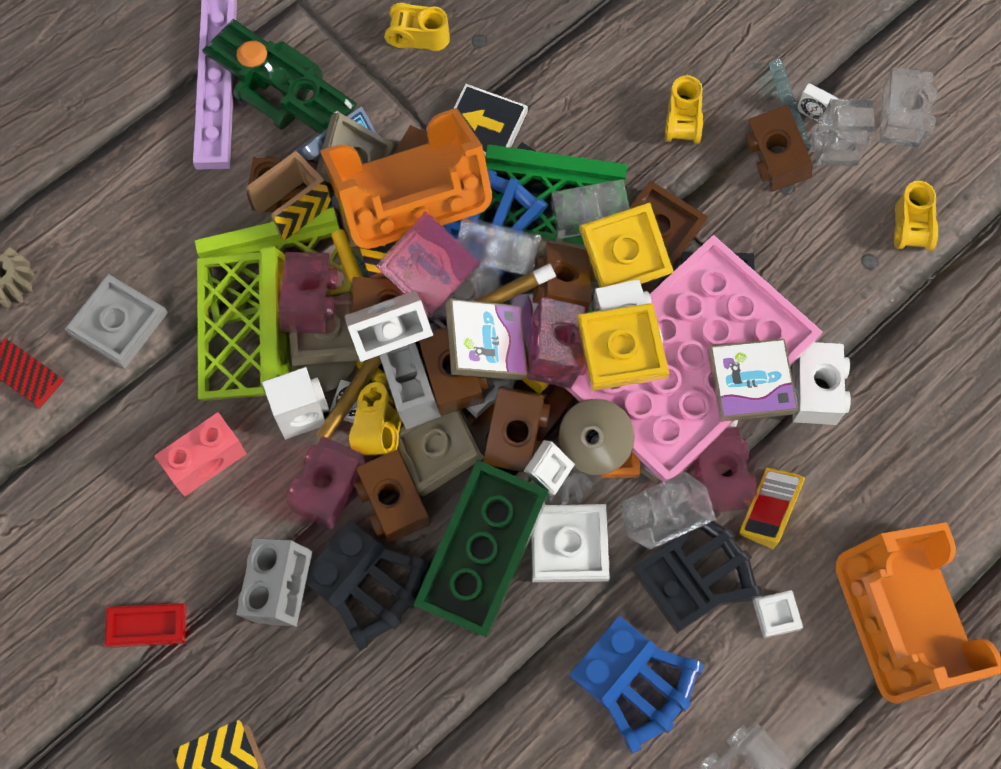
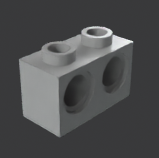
[379,342,441,429]
[236,539,312,627]

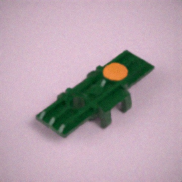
[202,19,357,134]

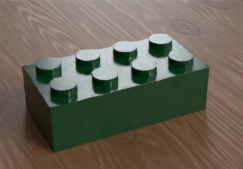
[414,460,549,637]

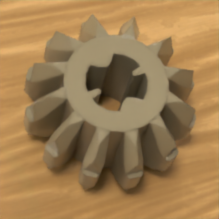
[0,247,35,309]

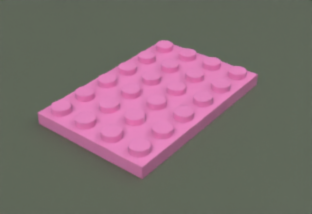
[559,235,823,486]

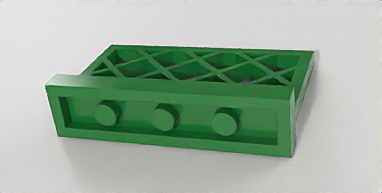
[479,144,628,245]

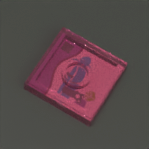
[376,211,481,317]

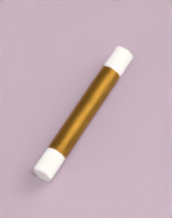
[473,263,556,304]

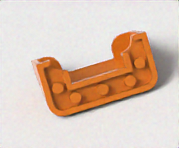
[320,108,492,249]
[836,522,1001,704]

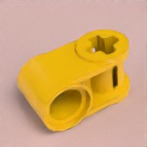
[384,3,450,51]
[665,75,703,144]
[894,181,938,251]
[349,382,402,456]

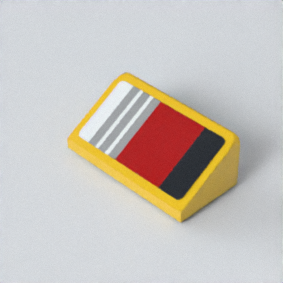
[738,467,805,550]

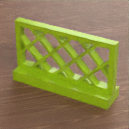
[194,207,351,325]
[197,247,289,401]

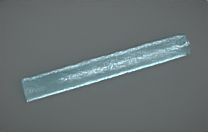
[769,59,811,149]

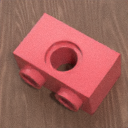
[154,412,247,497]

